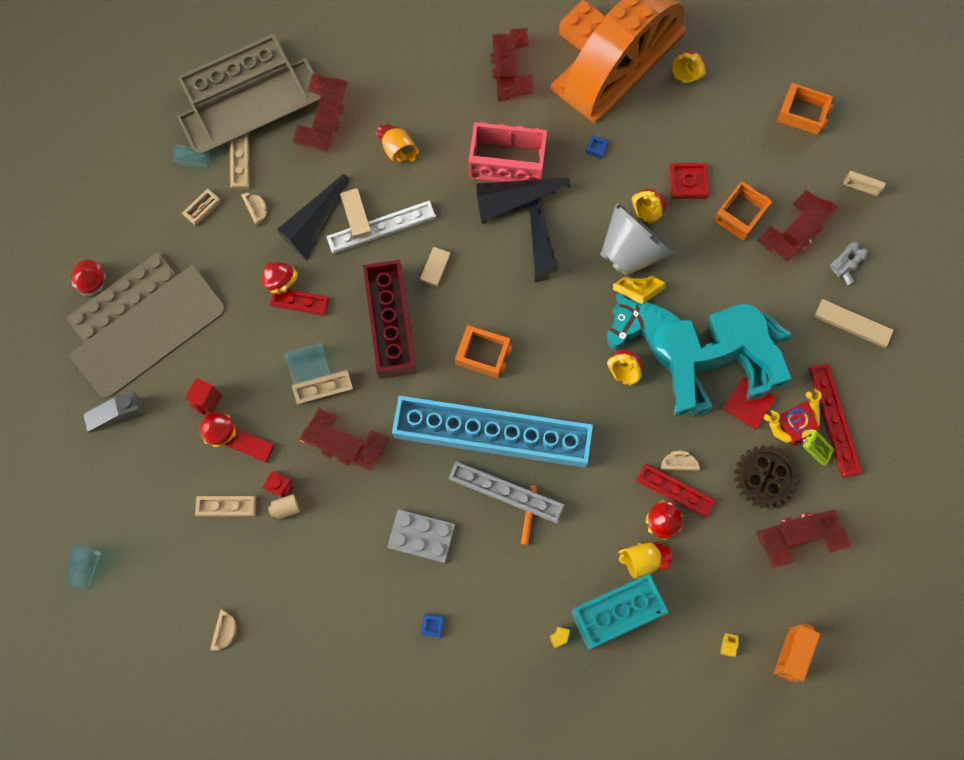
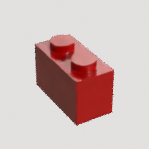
[185,378,222,416]

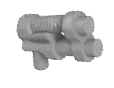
[830,242,868,286]

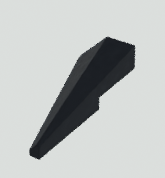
[277,174,349,260]
[476,177,571,224]
[529,201,558,282]

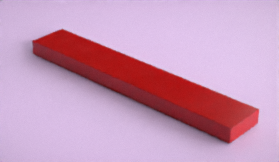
[808,363,863,478]

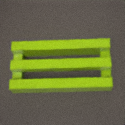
[803,429,834,466]

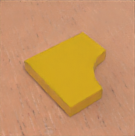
[613,276,666,304]

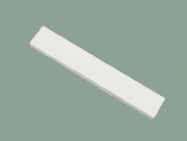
[326,201,436,254]

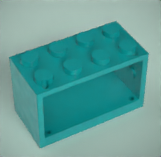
[571,574,668,650]

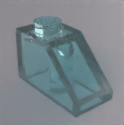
[67,544,101,591]

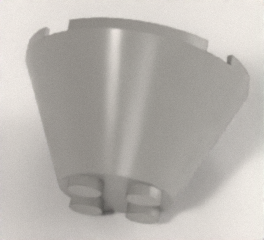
[600,203,675,276]

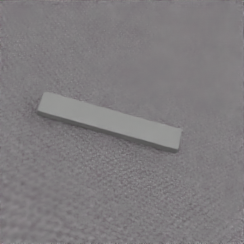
[448,461,565,524]

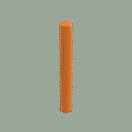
[521,486,538,545]

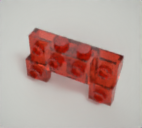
[491,28,533,102]
[293,73,348,153]
[757,189,838,262]
[300,407,389,472]
[757,509,851,569]

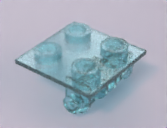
[285,342,330,384]

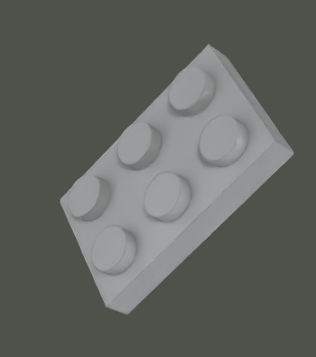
[387,509,455,564]

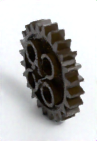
[734,445,800,509]

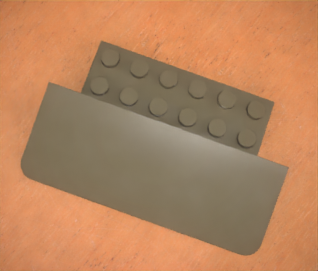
[177,33,324,154]
[66,252,224,398]

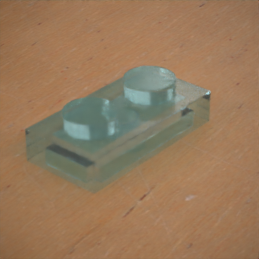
[170,144,211,170]

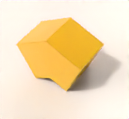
[549,627,570,648]
[720,633,738,657]

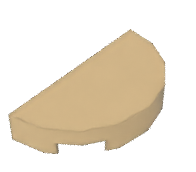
[241,193,268,226]
[660,450,700,471]
[210,610,237,651]

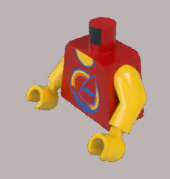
[764,389,821,451]

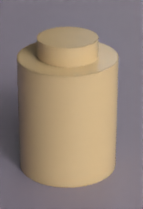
[268,494,300,520]

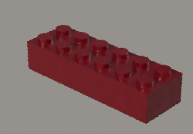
[363,260,417,379]

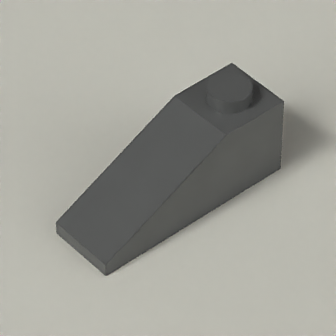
[83,392,145,432]

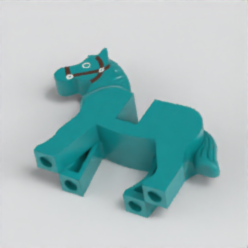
[607,293,791,417]

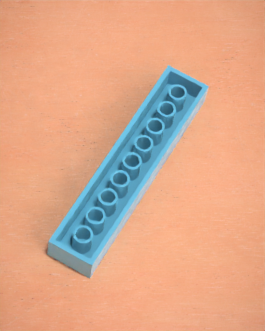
[392,396,593,468]

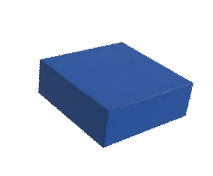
[585,135,609,159]
[421,614,445,638]

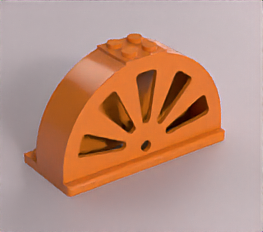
[550,0,686,123]

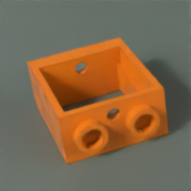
[777,83,834,135]
[713,181,772,241]
[455,325,513,379]
[773,623,820,682]

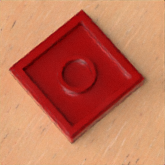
[669,163,709,199]
[722,377,776,430]

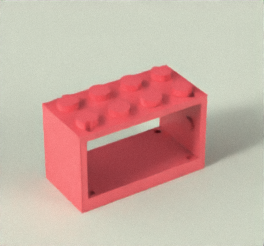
[468,122,547,182]

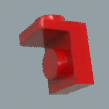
[262,471,293,498]

